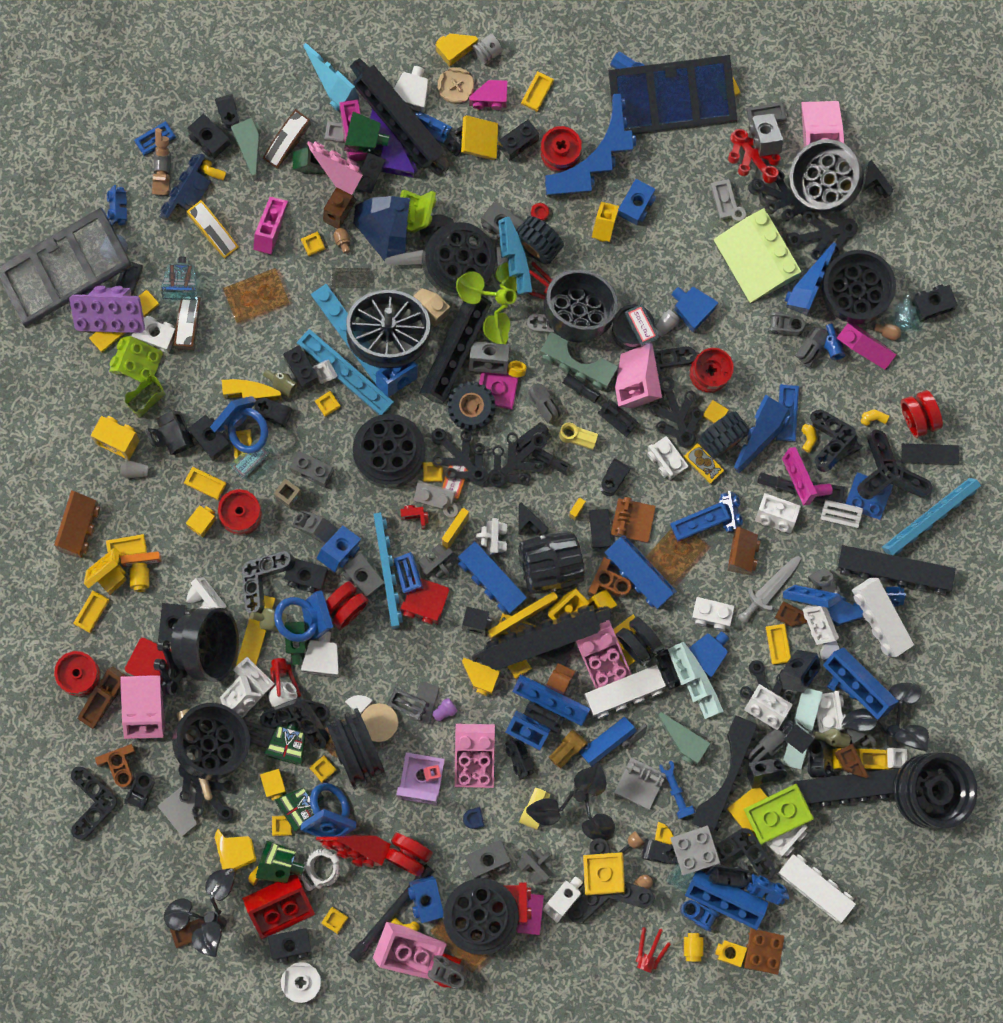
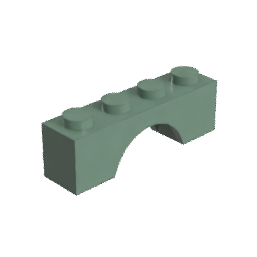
[540,332,618,390]

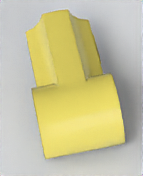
[559,422,598,450]
[519,788,551,830]

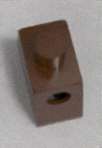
[323,187,357,229]

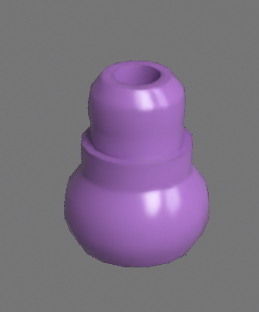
[432,698,458,721]

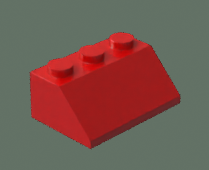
[242,874,315,940]

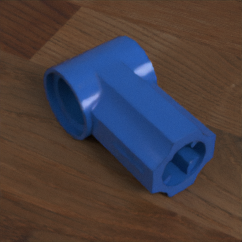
[610,51,646,84]

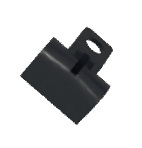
[146,410,195,455]

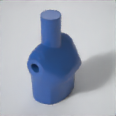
[824,324,846,360]

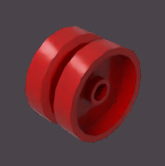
[540,126,582,173]
[901,390,943,438]
[218,489,262,536]
[326,581,369,630]
[54,651,101,697]
[385,832,433,877]

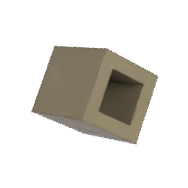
[273,479,302,509]

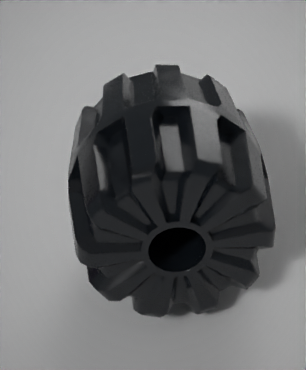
[518,531,585,594]

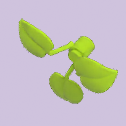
[456,261,517,344]

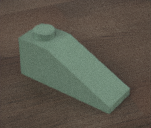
[231,118,261,181]
[658,712,710,765]

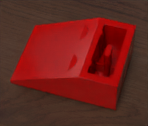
[316,835,391,868]

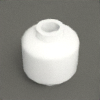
[268,682,297,711]

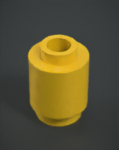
[130,563,149,592]
[684,933,704,962]

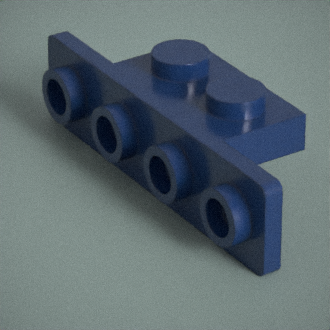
[159,154,211,219]

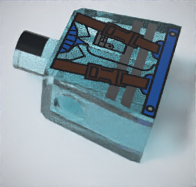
[161,256,199,300]

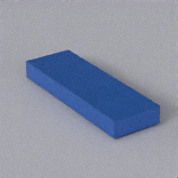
[776,384,799,442]
[670,502,731,542]
[782,585,841,608]
[579,716,637,766]

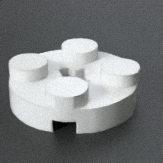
[281,962,321,1003]

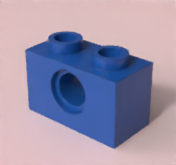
[617,179,657,225]
[376,362,418,397]
[317,526,361,572]
[505,710,551,750]
[408,876,443,923]

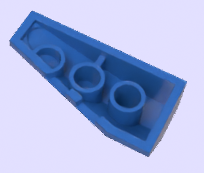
[784,243,836,316]
[734,395,791,473]

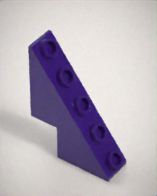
[370,109,418,178]

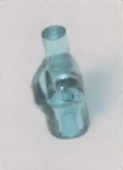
[893,294,917,329]

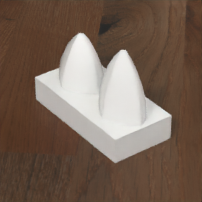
[186,577,227,609]
[233,657,274,696]

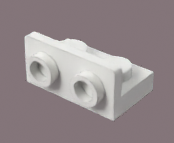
[647,436,689,480]
[755,493,801,533]
[691,597,734,631]
[803,604,839,645]
[220,675,262,718]
[744,684,793,730]
[816,691,846,733]
[765,824,807,858]

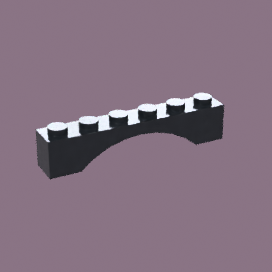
[690,715,759,834]

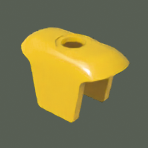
[215,828,256,871]

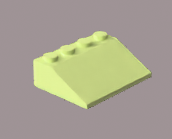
[713,208,801,303]

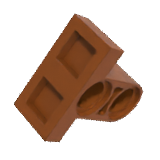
[587,557,631,598]
[546,663,575,695]
[95,744,136,789]

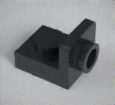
[444,125,463,156]

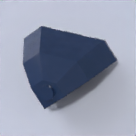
[353,196,411,262]

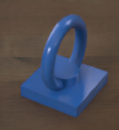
[210,396,268,454]
[274,591,333,642]
[301,783,356,837]

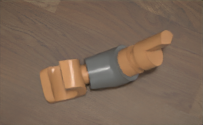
[152,128,171,195]

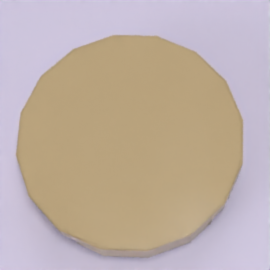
[438,68,474,104]
[361,703,399,742]

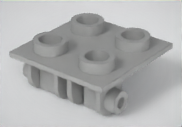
[614,758,665,810]
[671,826,720,876]

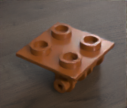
[611,497,656,543]
[743,928,784,975]

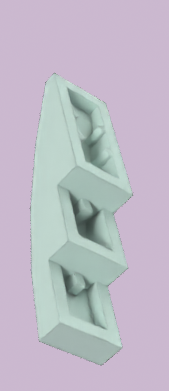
[668,642,724,719]
[783,688,822,770]

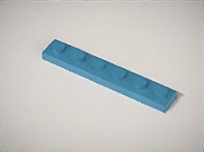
[311,284,381,385]
[297,329,394,415]
[882,478,981,555]
[374,513,403,629]

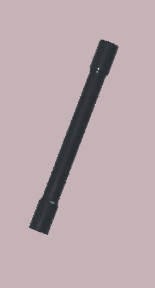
[348,864,435,962]

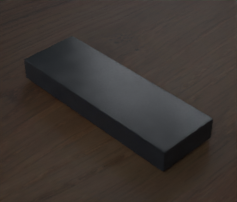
[901,443,959,465]

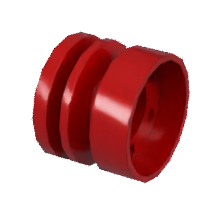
[690,348,734,393]

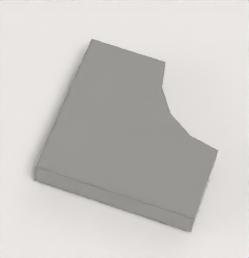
[158,784,198,837]

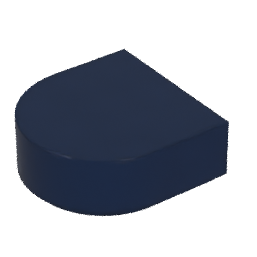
[463,807,484,829]

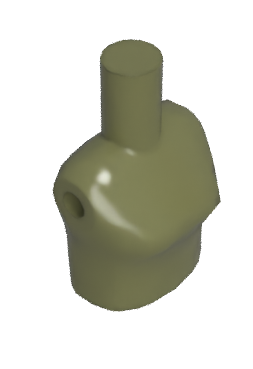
[263,369,298,398]
[250,608,287,633]
[813,728,850,748]

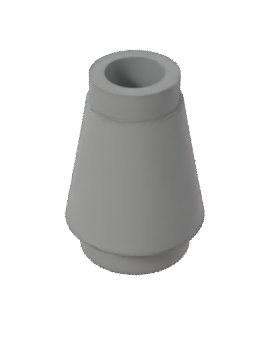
[654,309,680,338]
[120,460,148,479]

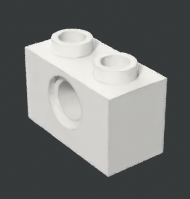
[132,316,176,354]

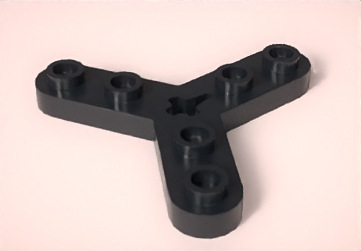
[857,429,933,500]
[568,838,655,924]

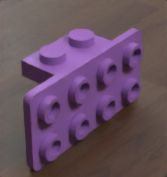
[69,286,145,333]

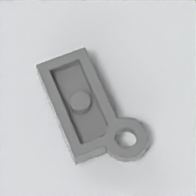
[710,179,746,222]
[414,481,459,518]

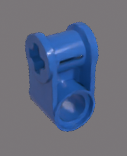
[680,900,720,932]

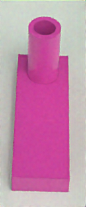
[782,447,833,506]

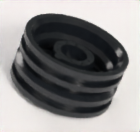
[325,708,387,790]
[894,753,977,828]

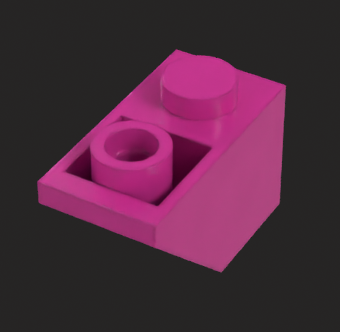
[469,80,507,110]

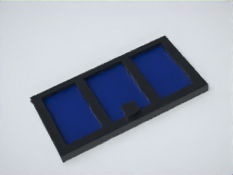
[608,55,738,135]

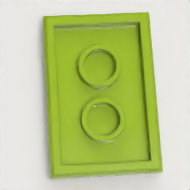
[744,783,814,845]

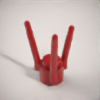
[528,262,552,299]
[270,658,301,697]
[636,927,671,973]

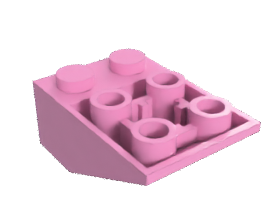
[801,101,844,147]
[307,141,363,195]
[615,343,662,408]
[576,620,632,689]
[121,675,165,739]
[455,724,495,788]

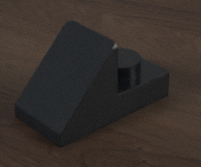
[862,160,894,199]
[518,502,549,536]

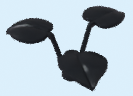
[841,683,929,752]
[526,763,615,841]
[163,868,235,957]

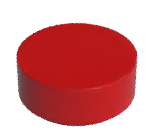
[531,203,549,221]

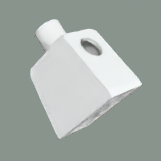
[394,66,428,113]
[301,631,339,677]
[543,877,584,923]

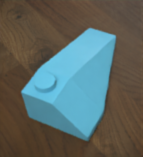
[303,43,359,111]

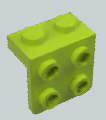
[400,190,436,233]
[109,336,163,385]

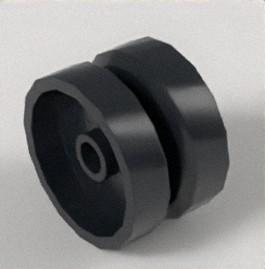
[612,304,655,351]
[616,617,664,667]

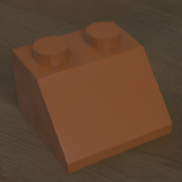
[727,527,760,575]

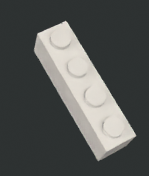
[852,578,914,657]
[584,665,666,719]
[777,854,856,924]

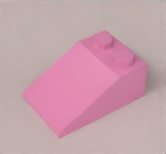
[373,922,446,980]

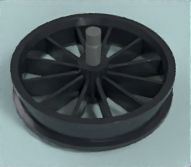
[346,290,430,368]

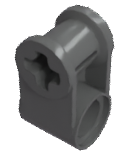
[768,312,805,336]
[808,567,840,594]
[427,955,468,989]

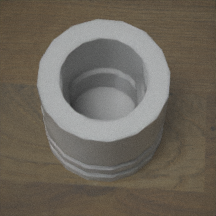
[472,34,503,64]

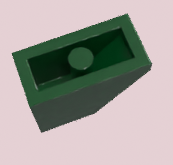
[293,147,326,174]

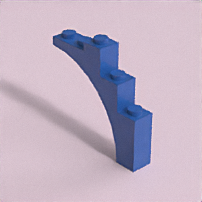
[545,94,636,196]

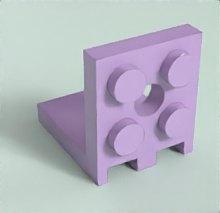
[397,753,445,806]

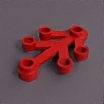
[728,129,781,183]

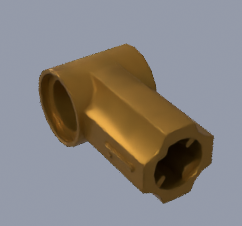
[548,729,588,769]

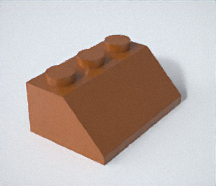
[54,490,100,558]

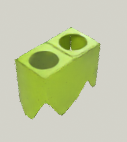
[125,375,165,418]

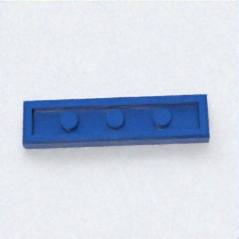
[512,674,590,726]

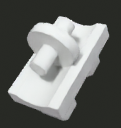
[476,518,507,556]

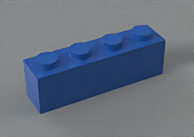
[604,535,677,609]
[458,542,527,615]
[823,647,899,720]
[685,870,768,930]

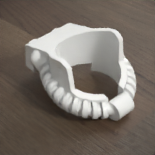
[298,849,340,891]

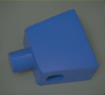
[671,287,718,332]
[689,631,729,679]

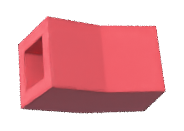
[423,765,441,783]

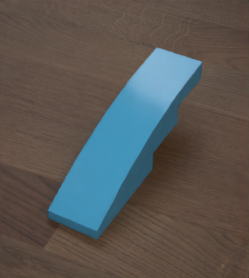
[499,217,532,295]

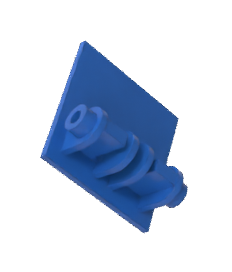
[845,472,893,520]

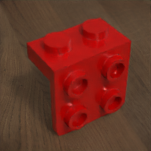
[400,578,449,625]
[125,638,171,684]
[491,882,532,926]

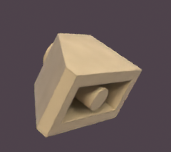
[413,288,450,327]

